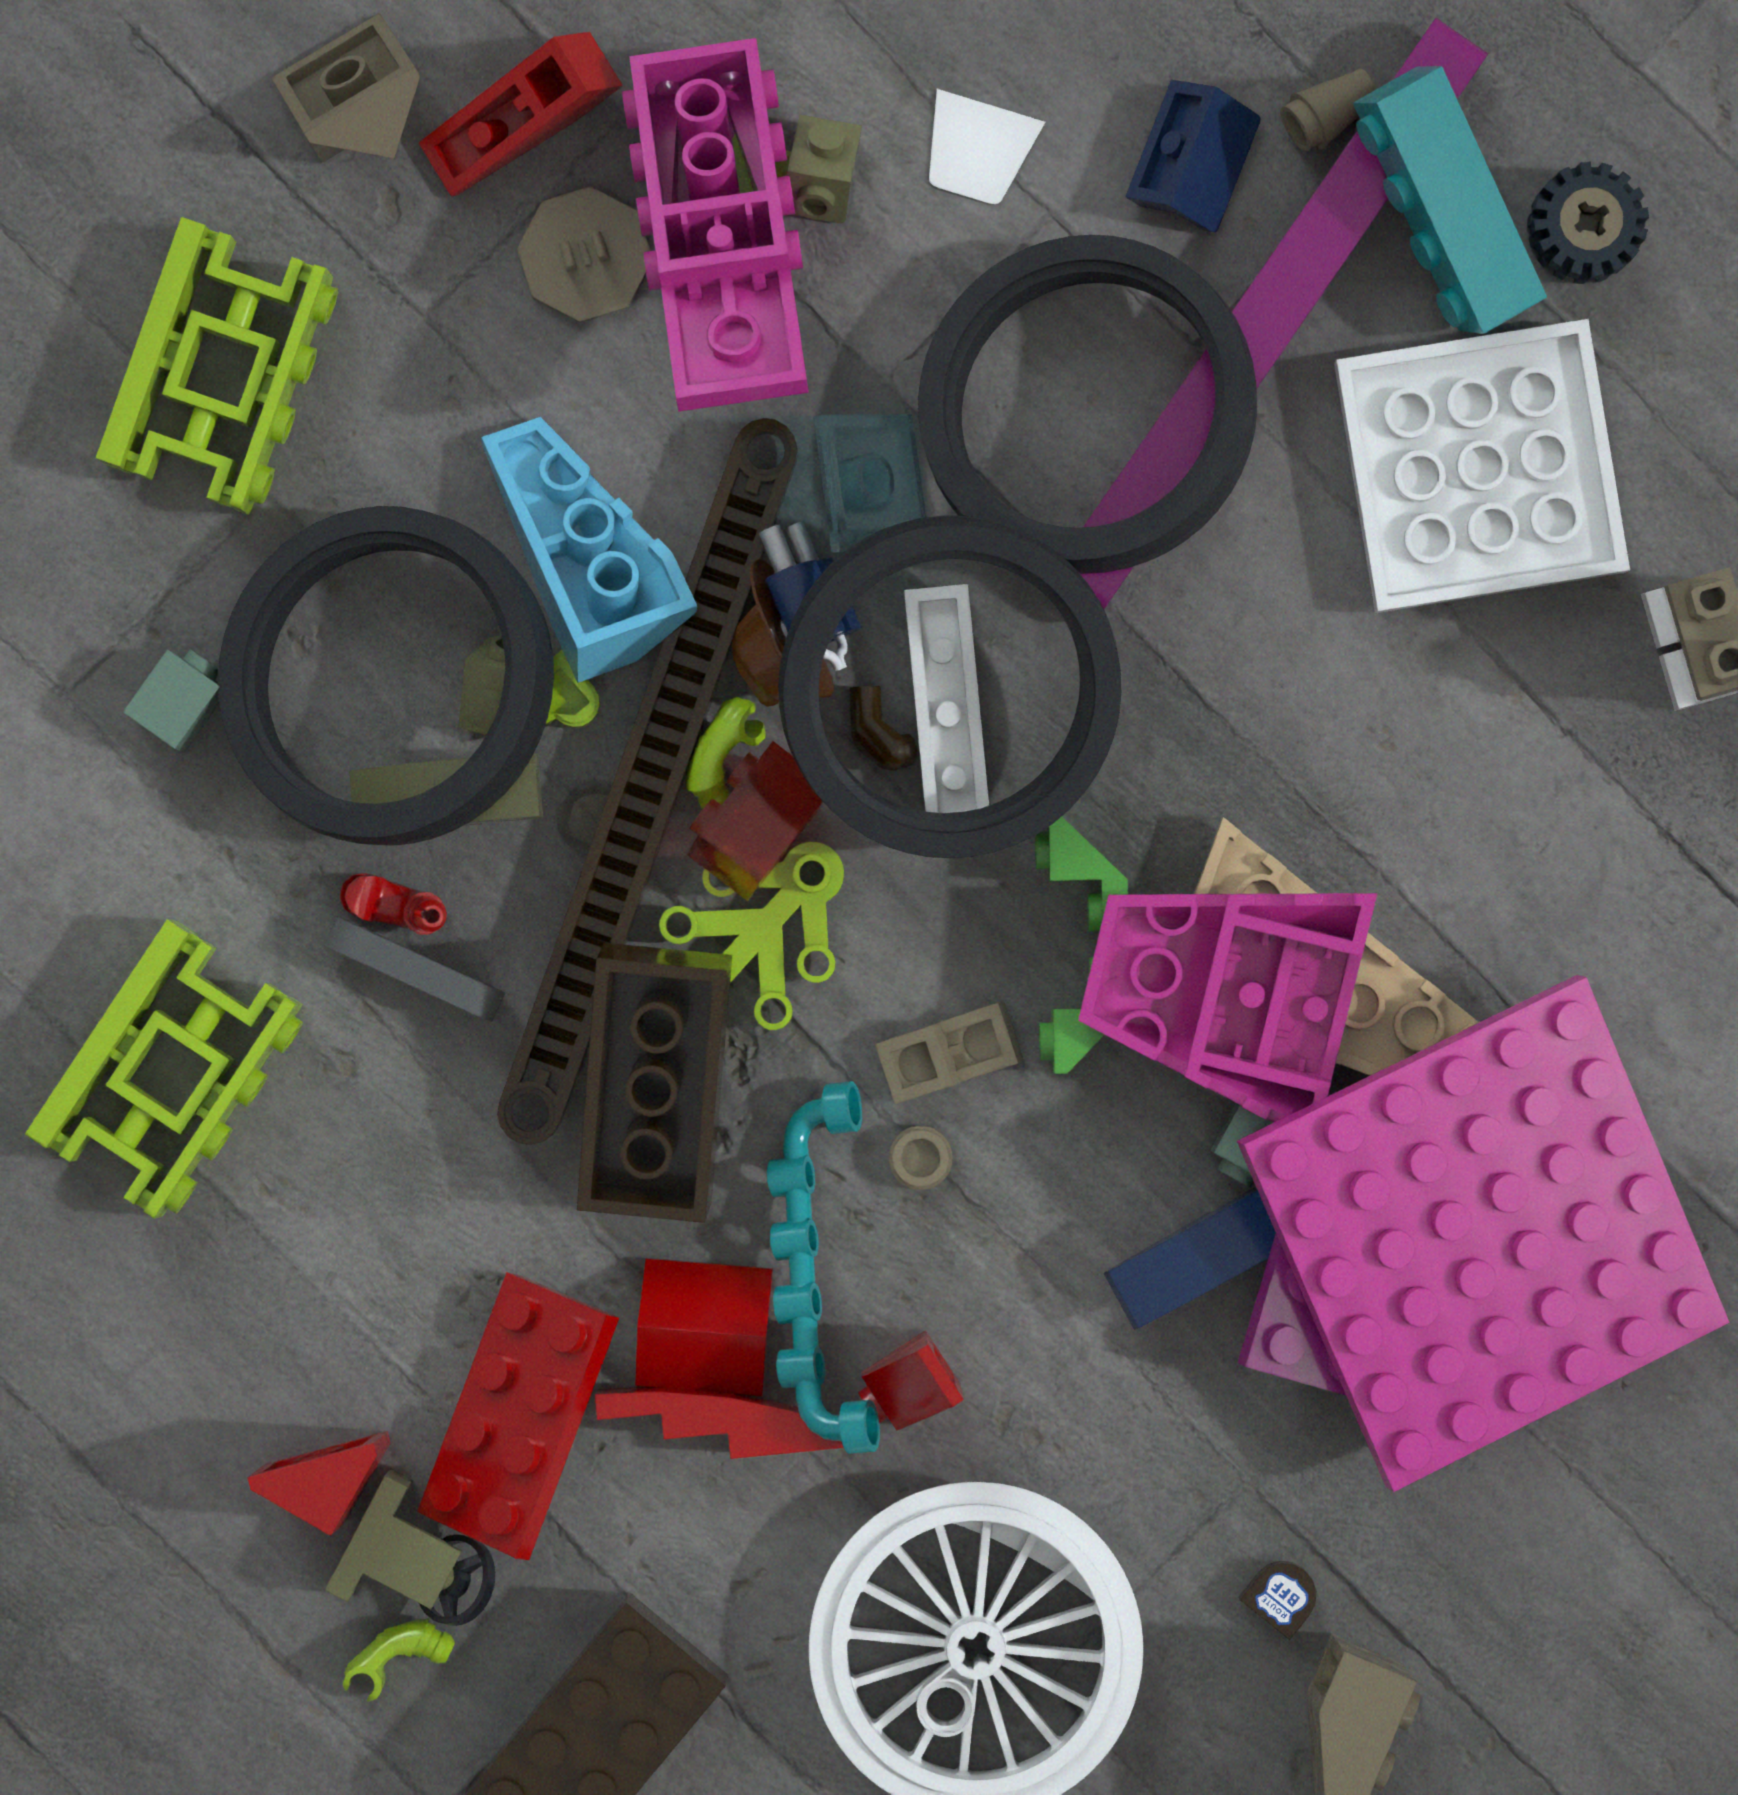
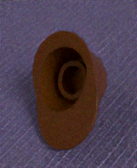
[732,559,834,707]

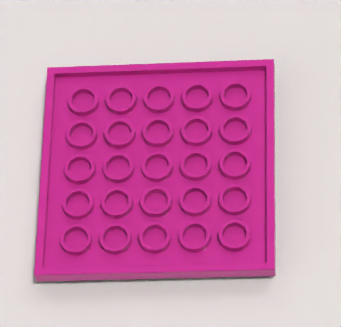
[1237,975,1730,1492]

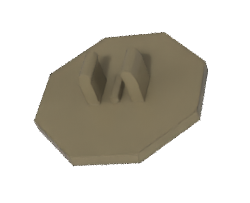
[517,186,650,323]

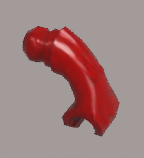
[339,873,447,935]

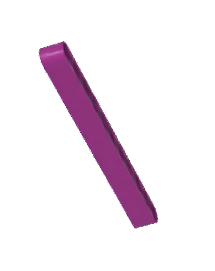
[1080,18,1489,609]

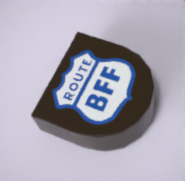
[1238,1561,1317,1640]

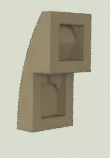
[875,1000,1024,1104]

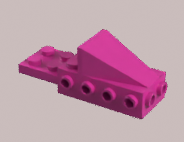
[622,38,809,412]

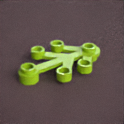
[659,842,844,1030]

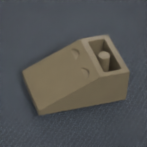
[1307,1633,1420,1795]

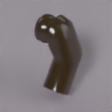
[849,686,918,771]

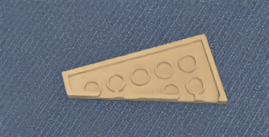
[1194,817,1480,1076]

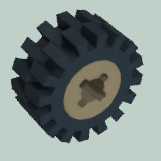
[1527,161,1649,284]

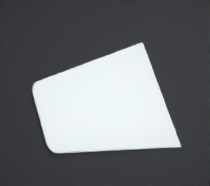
[929,89,1045,204]

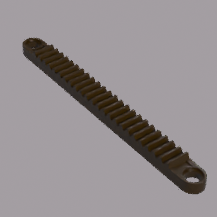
[497,418,798,1145]

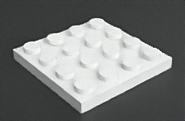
[1334,319,1630,613]

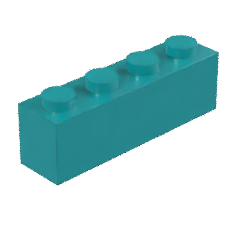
[1353,66,1547,334]

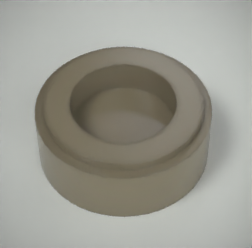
[889,1126,953,1190]

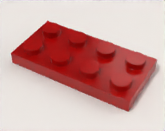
[417,1272,619,1560]

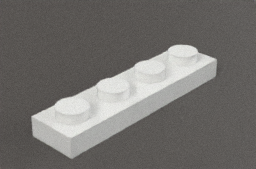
[904,584,989,813]

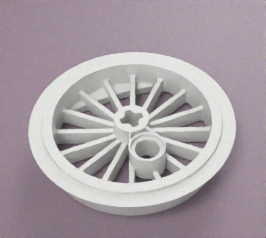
[809,1482,1143,1795]

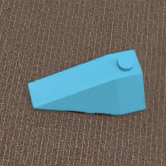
[481,417,697,683]

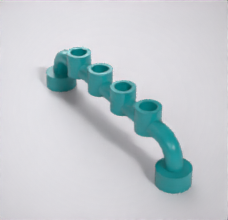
[767,1081,880,1454]

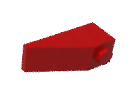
[419,32,623,197]
[858,1330,964,1431]

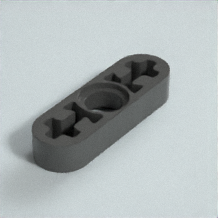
[324,916,505,1022]

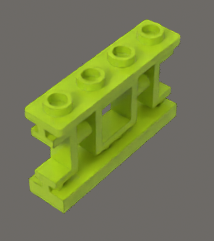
[96,217,338,515]
[25,919,303,1219]

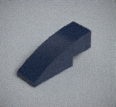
[1103,1187,1276,1330]

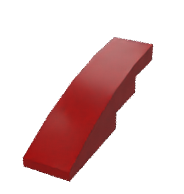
[595,1387,844,1459]

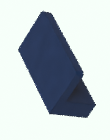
[1125,80,1261,233]

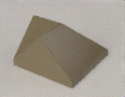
[272,13,420,163]

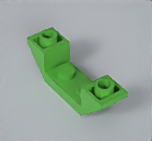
[1035,817,1128,1074]

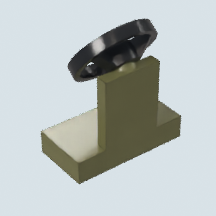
[325,1469,496,1626]

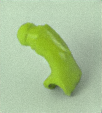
[685,697,766,813]
[342,1618,455,1702]

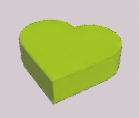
[546,650,601,728]

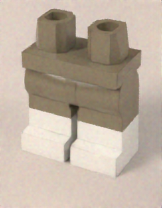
[1641,567,1738,711]

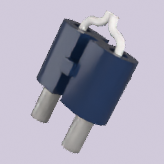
[759,521,862,671]

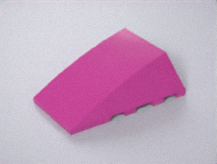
[1078,893,1378,1123]

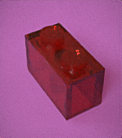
[687,741,824,901]

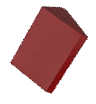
[635,1258,773,1396]
[247,1431,391,1536]

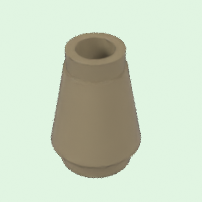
[1280,68,1377,152]

